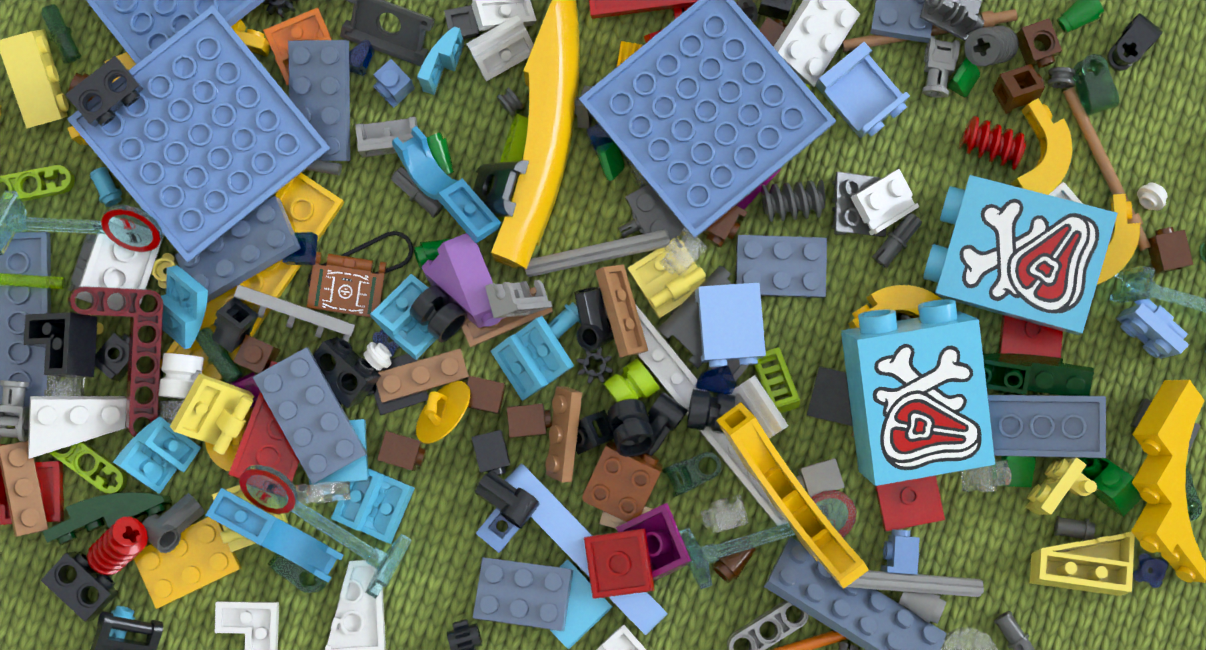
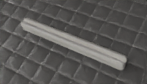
[525,229,670,277]
[837,570,984,597]

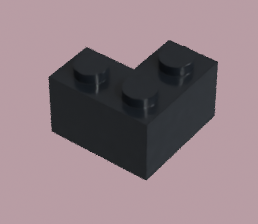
[24,312,97,378]

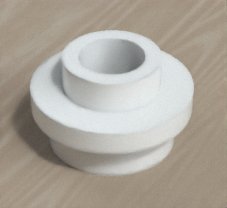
[1137,183,1168,211]
[364,342,392,371]

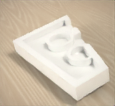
[28,396,127,459]
[325,559,386,650]

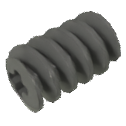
[965,26,1019,66]
[761,179,825,222]

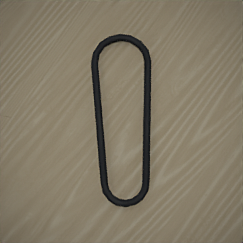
[307,231,414,288]

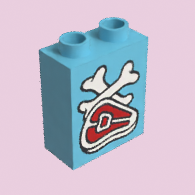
[923,175,1118,336]
[841,299,995,486]

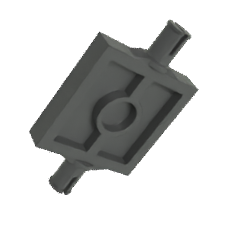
[618,184,687,240]

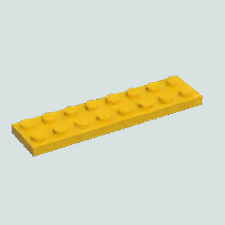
[160,173,345,381]

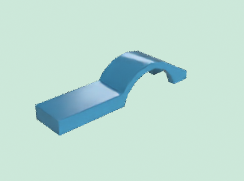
[392,126,501,243]
[206,488,344,583]

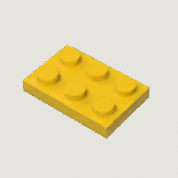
[133,517,242,609]

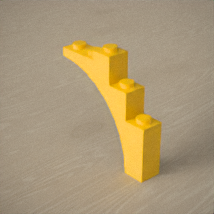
[1131,380,1206,583]
[716,402,869,589]

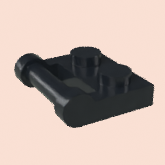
[90,611,163,650]

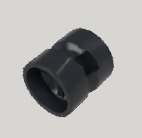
[410,285,467,343]
[687,389,735,434]
[607,399,655,457]

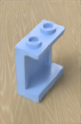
[815,42,910,139]
[695,283,766,367]

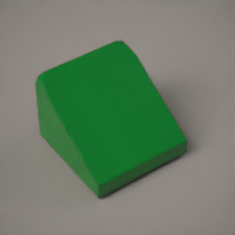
[948,57,980,98]
[596,141,625,181]
[1000,456,1036,487]

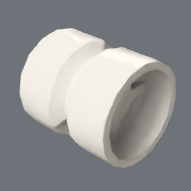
[158,353,204,399]

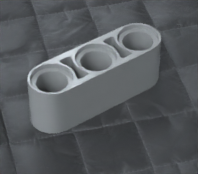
[727,600,809,650]

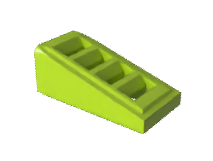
[753,347,800,413]

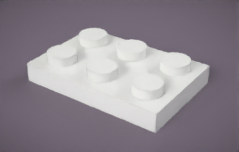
[774,0,860,87]
[76,211,164,310]

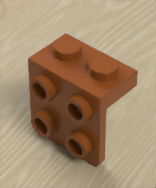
[582,440,663,522]

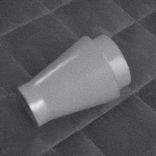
[898,591,947,624]

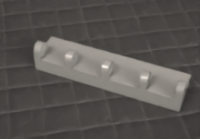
[234,285,355,342]

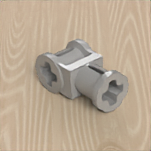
[922,36,960,98]
[0,380,30,442]

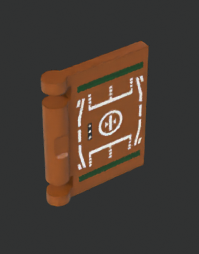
[307,251,387,318]

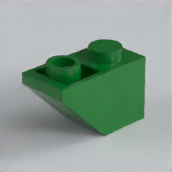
[1079,458,1142,517]

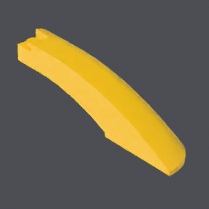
[491,0,580,269]

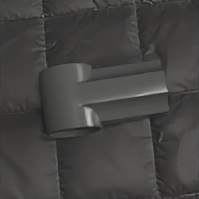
[142,493,205,553]

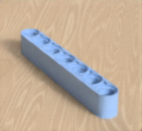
[504,463,668,635]

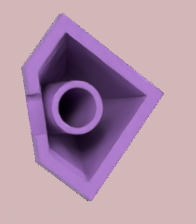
[422,233,506,328]

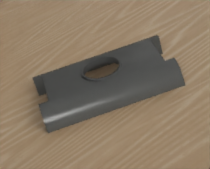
[340,0,435,66]
[657,265,732,369]

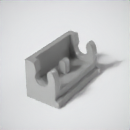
[355,117,418,158]
[485,280,552,318]

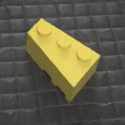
[0,29,69,129]
[1029,532,1135,596]

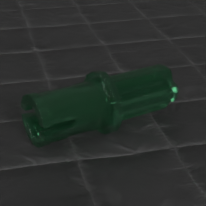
[41,4,81,64]
[196,327,243,384]

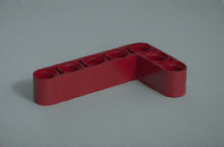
[68,286,163,437]

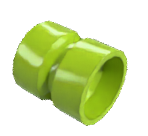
[603,358,660,403]

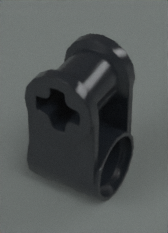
[1107,13,1163,71]

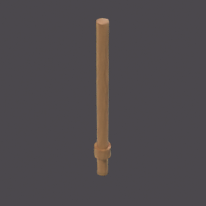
[842,9,1018,52]
[1063,87,1151,251]

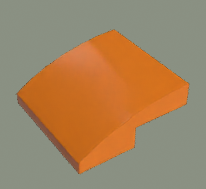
[263,7,332,85]

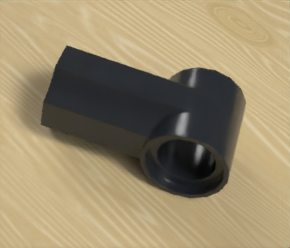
[574,287,614,351]
[646,392,688,456]
[475,471,540,529]

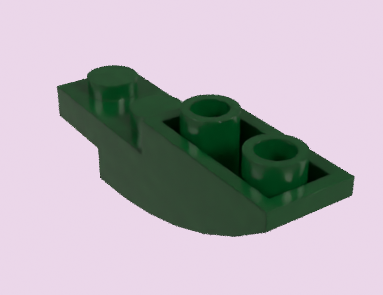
[983,353,1094,396]
[42,492,172,545]

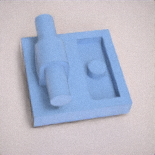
[1116,293,1189,359]

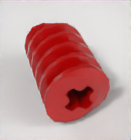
[959,116,1026,171]
[87,517,148,575]

